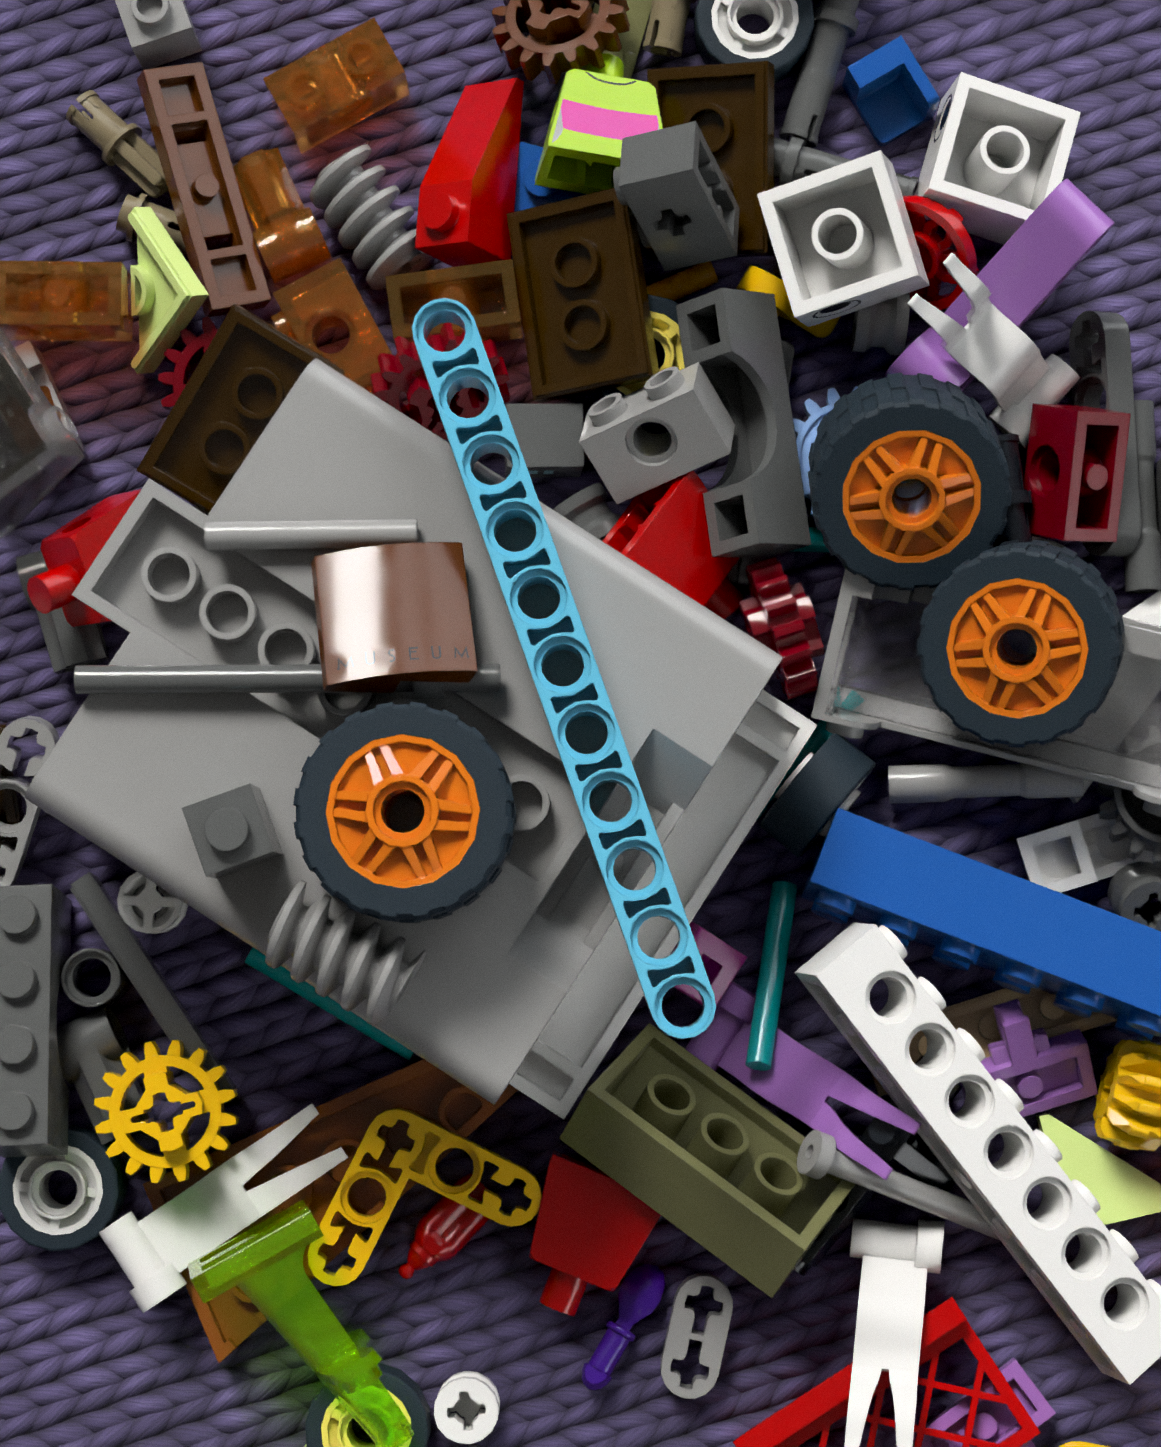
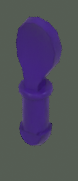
[582,1264,665,1391]

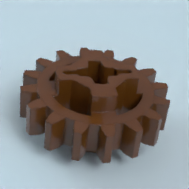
[492,0,630,84]

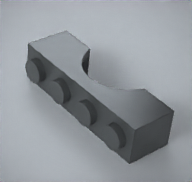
[676,288,811,559]
[0,884,72,1158]

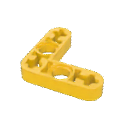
[307,1108,542,1286]

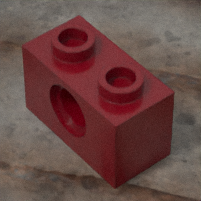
[1024,403,1131,542]

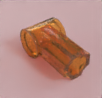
[233,147,332,284]

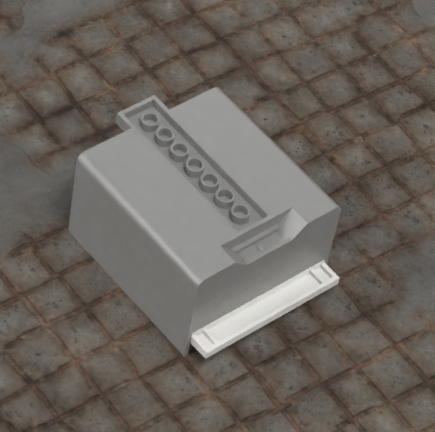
[25,358,817,1119]

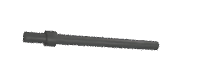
[74,664,501,699]

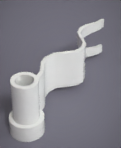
[907,253,1080,450]
[99,1104,348,1313]
[844,1218,945,1447]

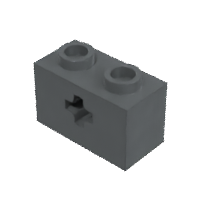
[613,121,740,271]

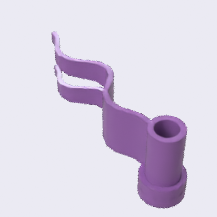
[685,981,922,1180]

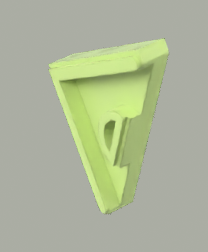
[128,207,209,374]
[1036,1113,1161,1225]

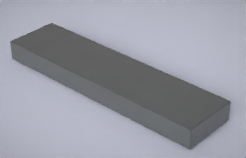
[70,872,237,1090]

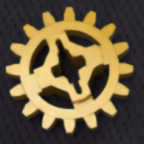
[94,1040,239,1183]

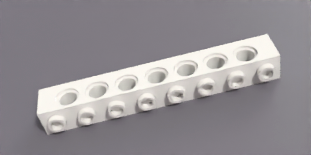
[795,922,1161,1385]

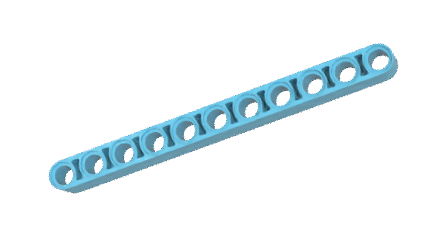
[412,298,716,1039]

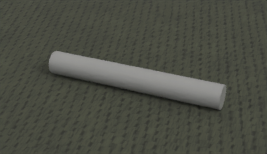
[204,519,418,550]

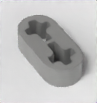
[660,1273,733,1399]

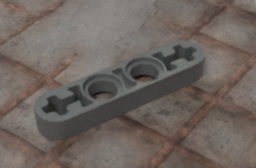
[1069,311,1142,557]

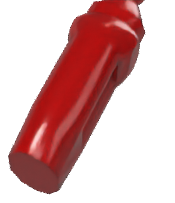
[398,1173,489,1280]

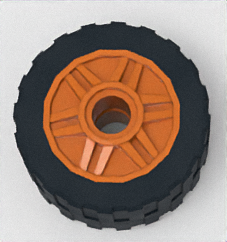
[808,373,1012,591]
[917,540,1125,748]
[293,702,516,923]

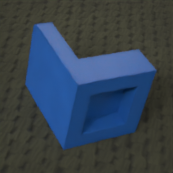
[842,35,940,146]

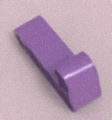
[884,178,1115,391]

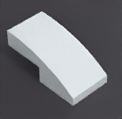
[1016,814,1153,893]

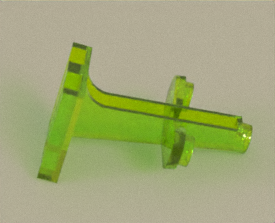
[188,1199,415,1447]

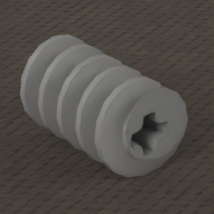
[309,144,433,290]
[265,880,426,1026]

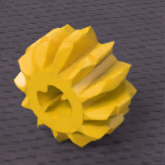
[1093,1040,1161,1151]

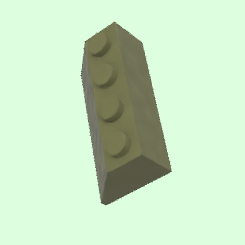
[559,1023,855,1298]

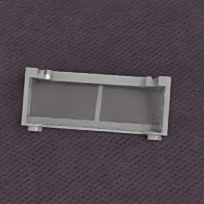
[811,569,1161,817]

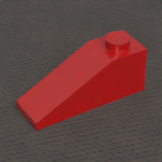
[415,78,524,270]

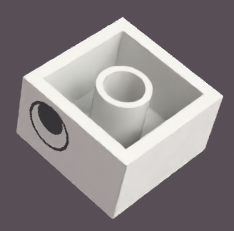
[914,72,1081,245]
[757,150,930,327]

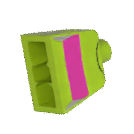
[535,53,663,194]

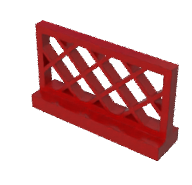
[733,1297,1041,1447]

